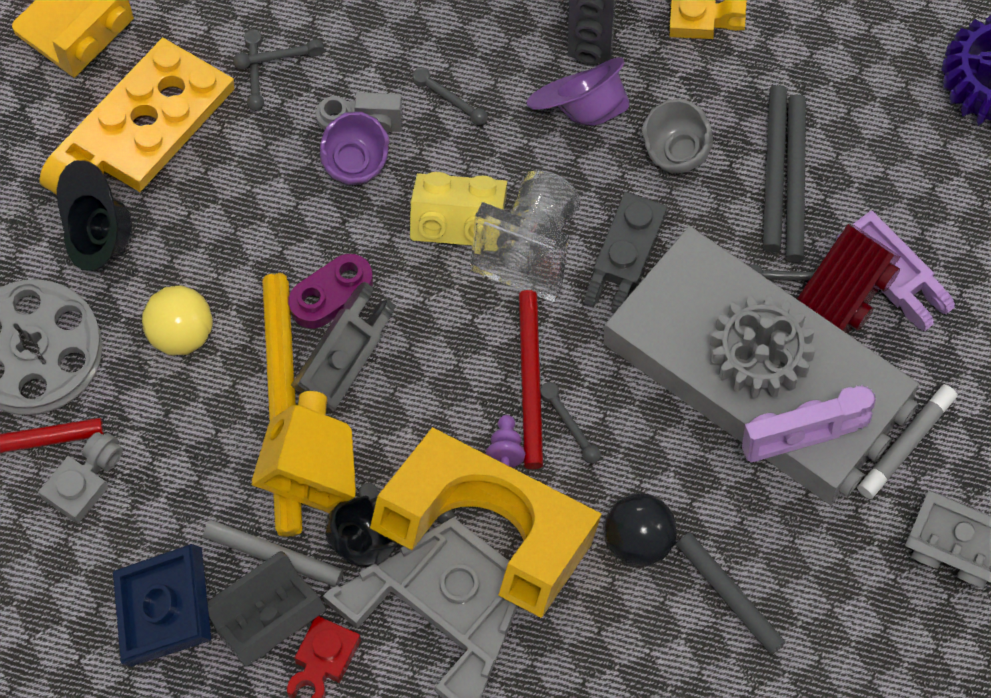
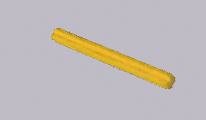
[262,273,303,537]

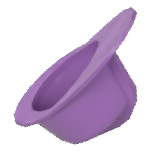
[527,57,630,126]

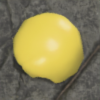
[142,285,213,355]

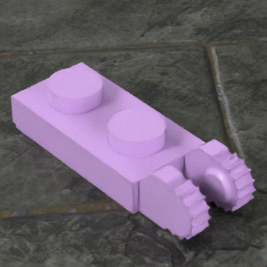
[836,211,955,331]
[742,385,876,463]

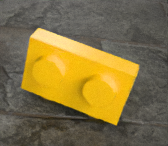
[12,0,134,78]

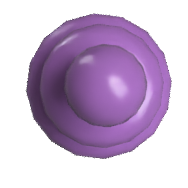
[485,415,526,468]

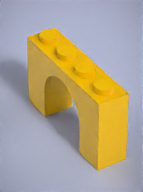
[370,427,602,618]

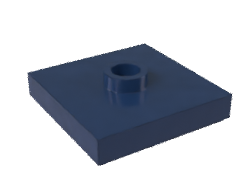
[113,544,212,667]

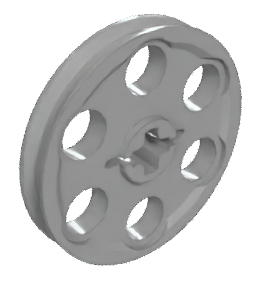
[0,279,102,415]

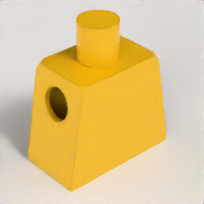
[252,391,356,513]

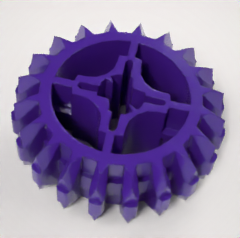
[941,15,991,126]

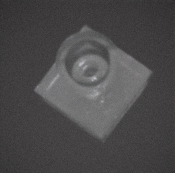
[470,170,580,303]

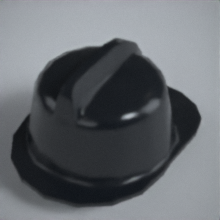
[56,160,132,271]

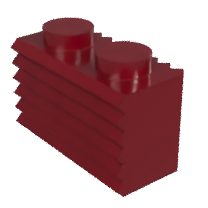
[797,224,901,333]

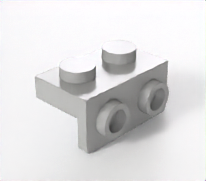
[905,490,991,588]

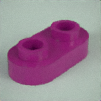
[289,254,373,329]

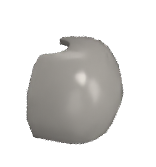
[642,99,713,174]

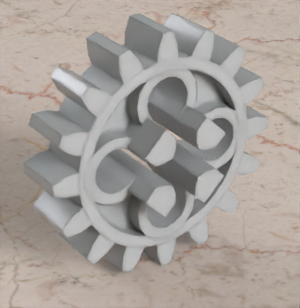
[710,295,816,398]

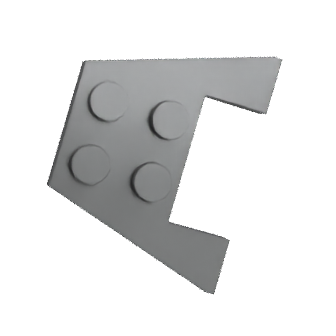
[323,517,518,698]

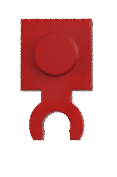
[287,616,361,698]

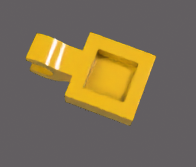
[670,0,747,39]

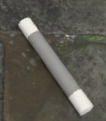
[857,384,957,499]

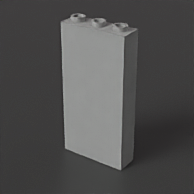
[603,225,919,506]

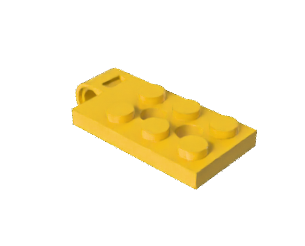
[39,37,234,195]

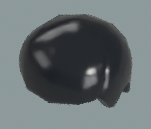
[603,493,677,567]
[326,495,399,567]

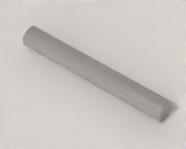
[203,519,344,587]

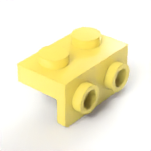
[410,172,507,247]

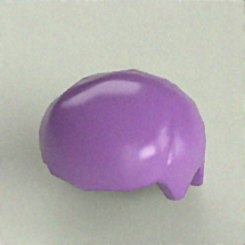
[319,112,389,185]

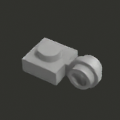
[316,92,403,133]
[38,432,123,524]

